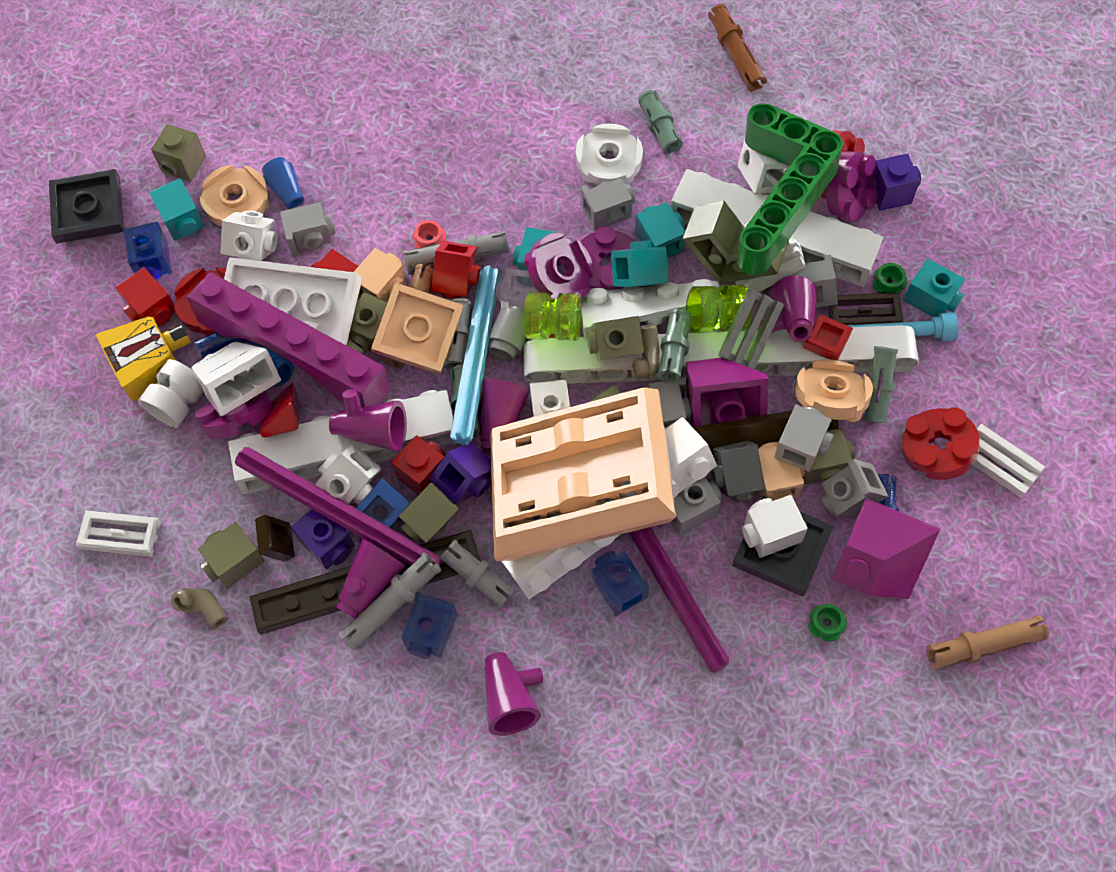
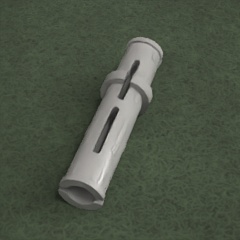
[404,230,510,273]
[339,552,441,650]

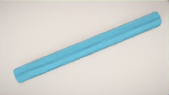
[450,265,500,445]

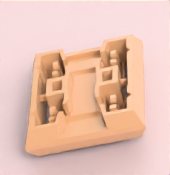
[490,387,676,561]

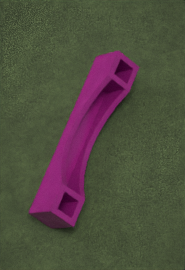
[187,272,390,407]

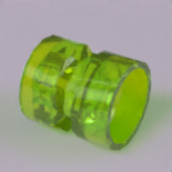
[686,285,752,333]
[524,292,582,341]

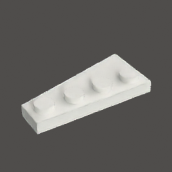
[224,257,362,345]
[579,279,723,340]

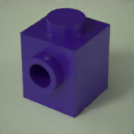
[874,153,921,211]
[429,442,492,504]
[291,509,355,570]

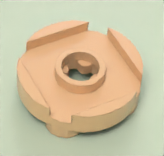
[200,165,270,226]
[795,359,873,422]

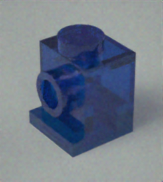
[592,551,650,616]
[401,592,458,659]

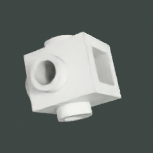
[220,211,278,261]
[315,444,382,505]

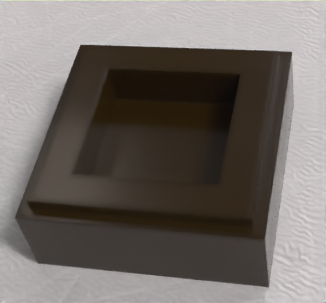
[255,515,295,561]

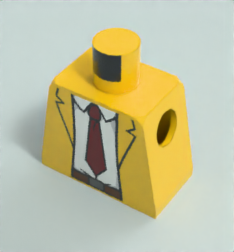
[96,317,191,402]

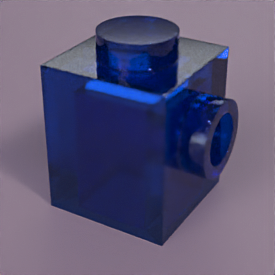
[123,221,172,280]

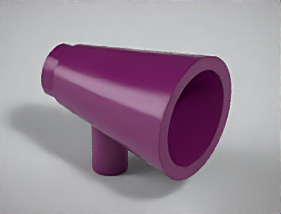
[760,275,817,342]
[480,379,530,452]
[329,389,407,452]
[336,538,406,619]
[484,652,543,736]

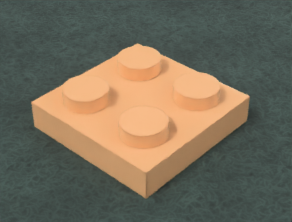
[371,283,464,375]

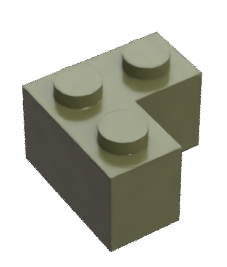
[683,201,789,284]

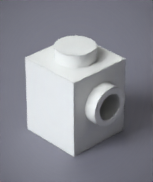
[530,380,570,417]
[742,495,808,558]

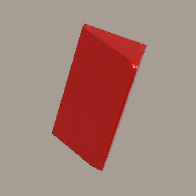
[260,383,300,438]

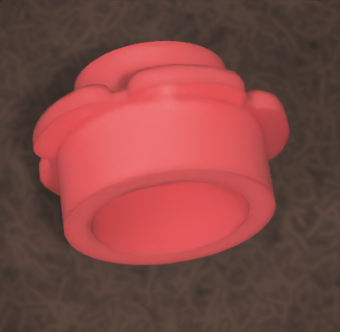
[412,220,446,249]

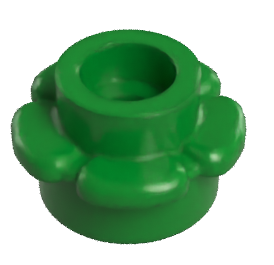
[873,263,908,294]
[808,604,847,642]

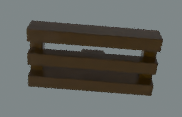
[829,292,904,325]

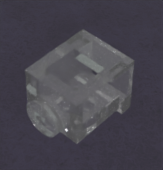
[495,268,547,317]

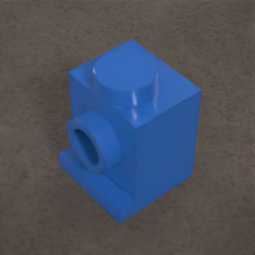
[356,479,411,528]

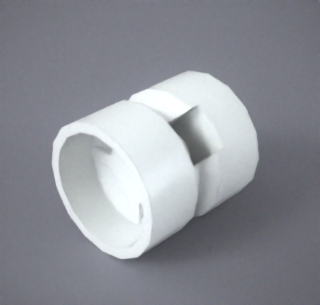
[138,359,204,428]

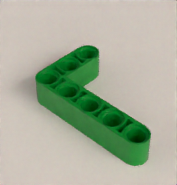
[737,103,843,275]

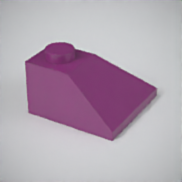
[685,357,768,427]
[832,498,940,599]

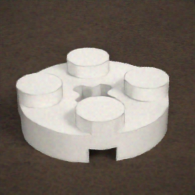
[576,124,643,185]

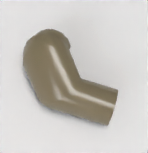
[632,325,660,378]
[171,588,228,629]

